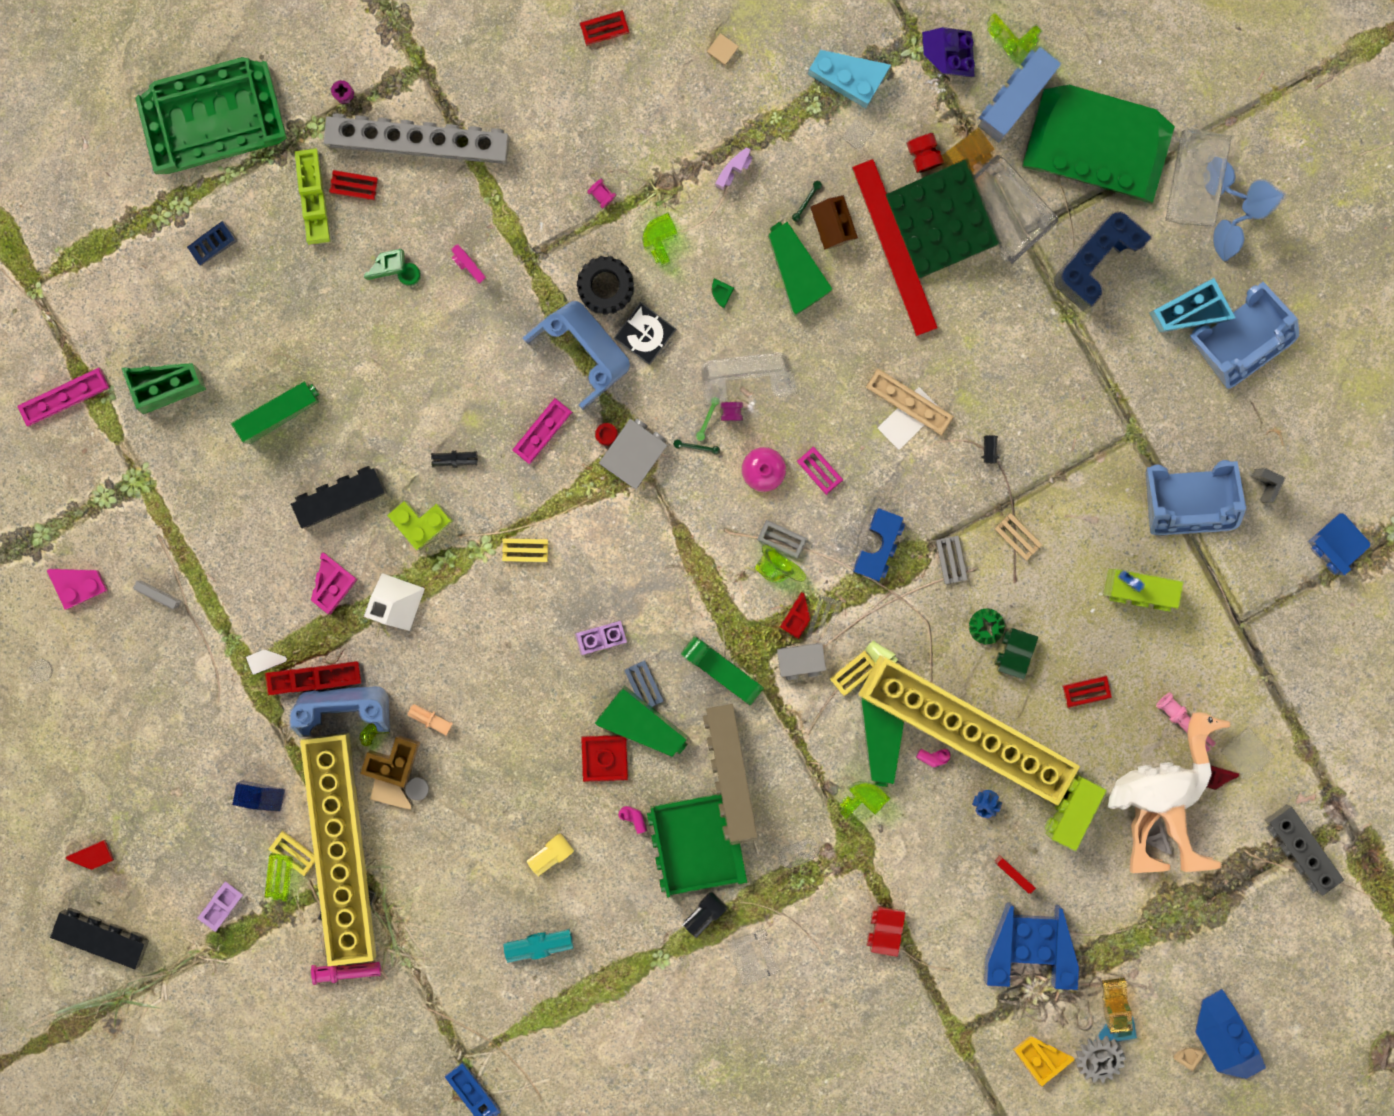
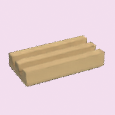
[994,513,1042,561]

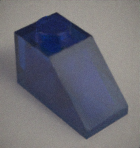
[232,780,285,811]

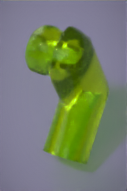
[359,723,390,746]

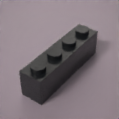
[291,466,387,529]
[50,908,149,969]

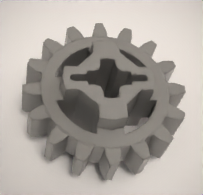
[1075,1036,1126,1083]

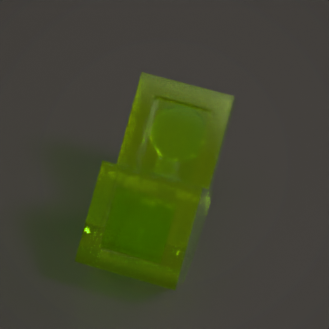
[643,212,678,267]
[838,781,891,819]

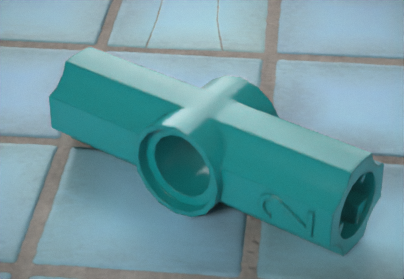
[503,929,574,963]

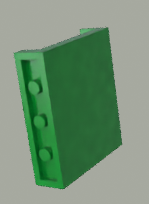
[647,794,747,898]

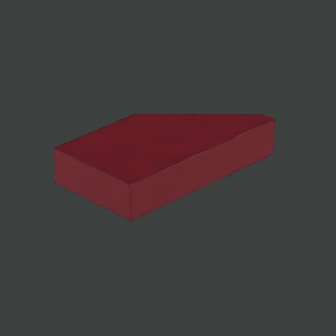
[1206,765,1240,790]

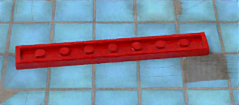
[852,159,938,337]

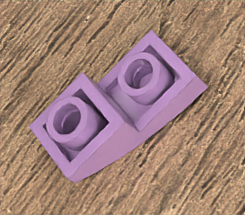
[715,148,753,190]
[575,621,627,655]

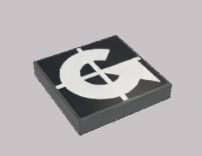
[614,302,677,366]

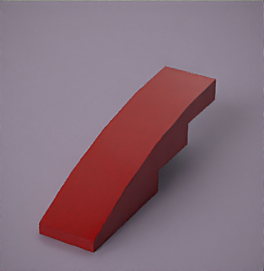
[265,661,361,696]

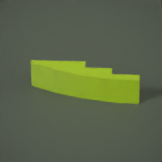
[295,148,331,245]

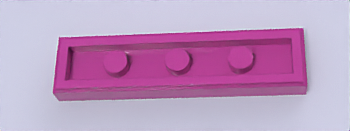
[17,368,110,427]

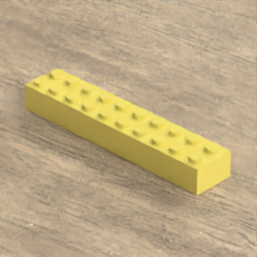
[858,655,1080,806]
[300,733,376,966]

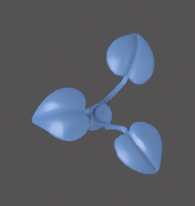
[1205,157,1285,261]

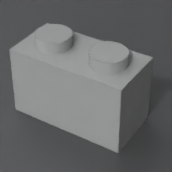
[777,643,826,680]

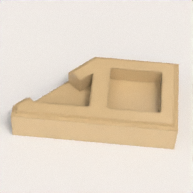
[370,779,412,810]

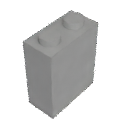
[599,418,667,490]

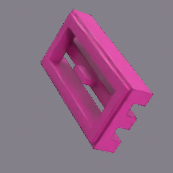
[796,446,843,495]

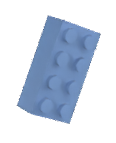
[978,47,1061,143]

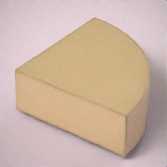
[1173,1048,1205,1071]

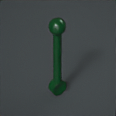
[792,181,822,222]
[673,439,720,455]

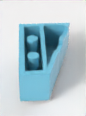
[808,50,891,109]
[1149,278,1235,333]

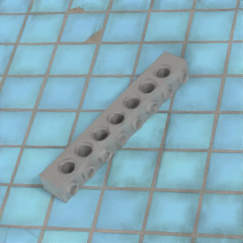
[324,113,509,164]

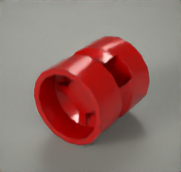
[906,133,944,173]

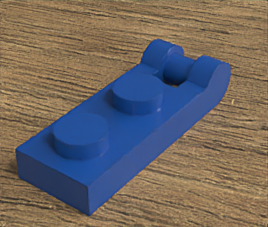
[445,1062,501,1116]

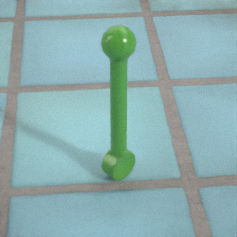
[696,397,720,441]

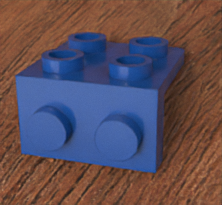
[1307,513,1370,576]

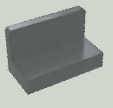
[1251,468,1286,503]

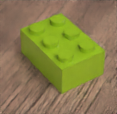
[1103,568,1183,612]
[1044,774,1107,851]

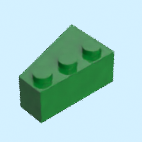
[121,363,207,415]

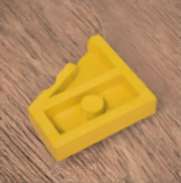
[1013,1036,1075,1087]

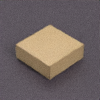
[707,33,739,66]

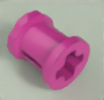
[587,178,616,209]

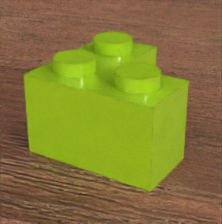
[387,501,453,550]

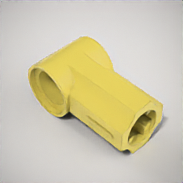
[527,833,574,876]

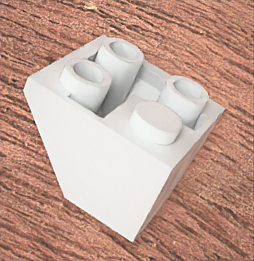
[364,573,425,631]

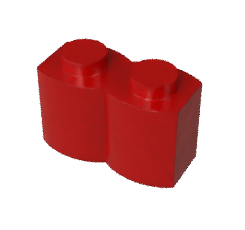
[867,906,905,957]

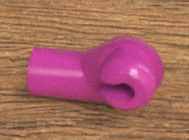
[916,748,951,767]
[618,806,648,834]

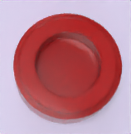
[595,423,618,446]

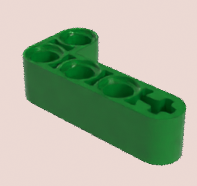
[680,635,764,706]

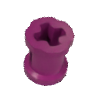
[331,80,354,104]

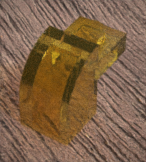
[1102,978,1133,1034]

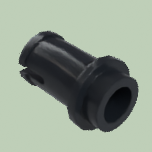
[981,435,999,464]

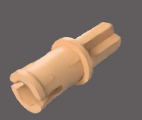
[408,704,453,736]

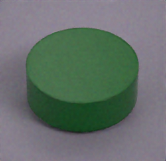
[398,263,421,286]

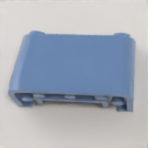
[1190,282,1299,389]
[1146,460,1246,535]
[290,686,390,737]

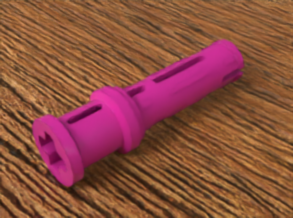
[311,962,381,985]

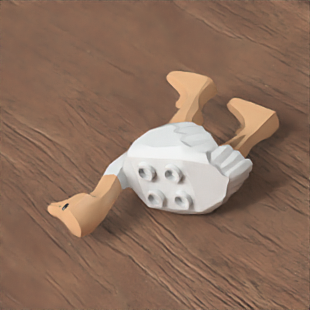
[1108,712,1231,873]

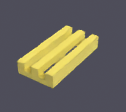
[502,538,548,562]
[830,650,875,696]
[268,831,315,876]

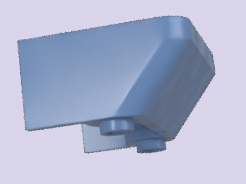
[523,301,630,410]

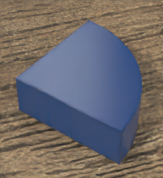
[1118,571,1144,592]

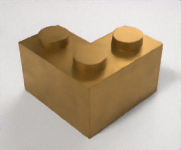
[360,735,420,788]

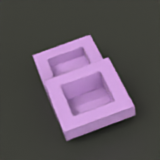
[197,882,243,932]

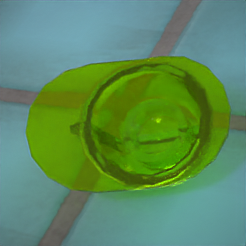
[755,545,806,583]

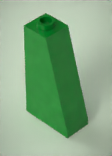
[768,221,833,317]
[231,381,320,444]
[595,685,688,757]
[860,697,904,787]

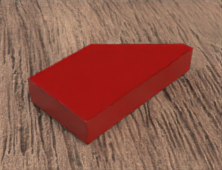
[780,592,810,639]
[65,840,114,870]

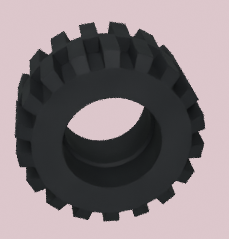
[577,256,634,315]

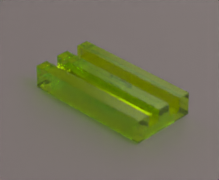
[264,853,293,902]

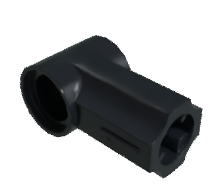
[682,891,728,938]

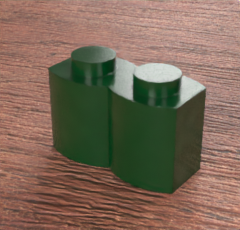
[994,628,1038,680]

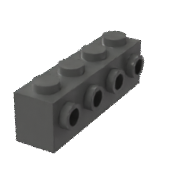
[1265,804,1344,896]

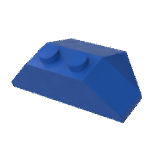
[1195,989,1266,1079]

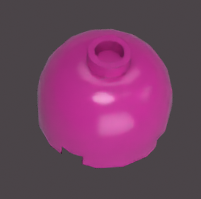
[741,447,786,492]

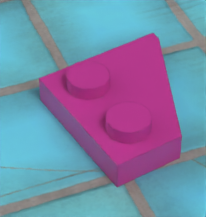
[451,244,486,284]
[311,552,358,615]
[46,569,108,610]

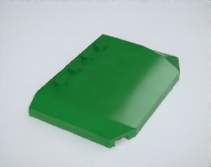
[135,57,287,174]
[1021,84,1175,204]

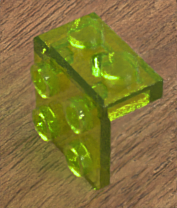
[987,12,1042,58]

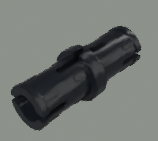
[431,450,478,468]

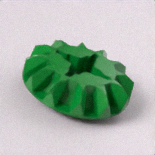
[969,608,1005,645]

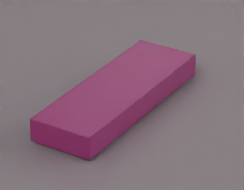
[512,398,573,465]

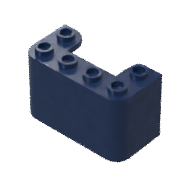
[1054,212,1152,311]

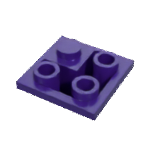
[922,27,975,78]

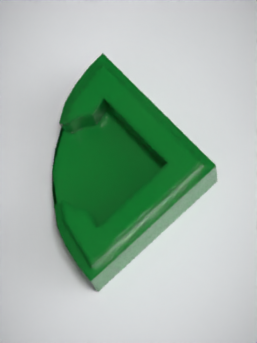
[712,278,734,309]

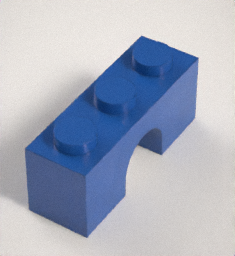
[853,508,905,581]

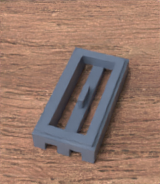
[624,660,664,707]

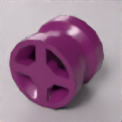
[721,402,743,421]

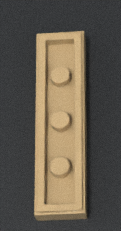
[865,368,954,436]

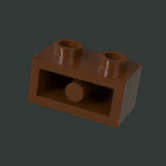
[810,195,858,250]

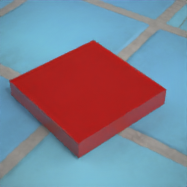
[581,735,628,782]

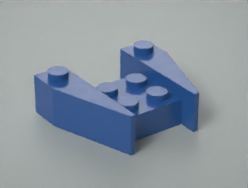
[984,902,1079,990]

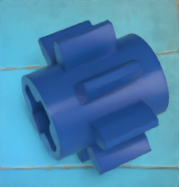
[972,790,1002,818]

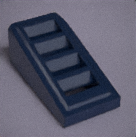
[187,221,238,266]

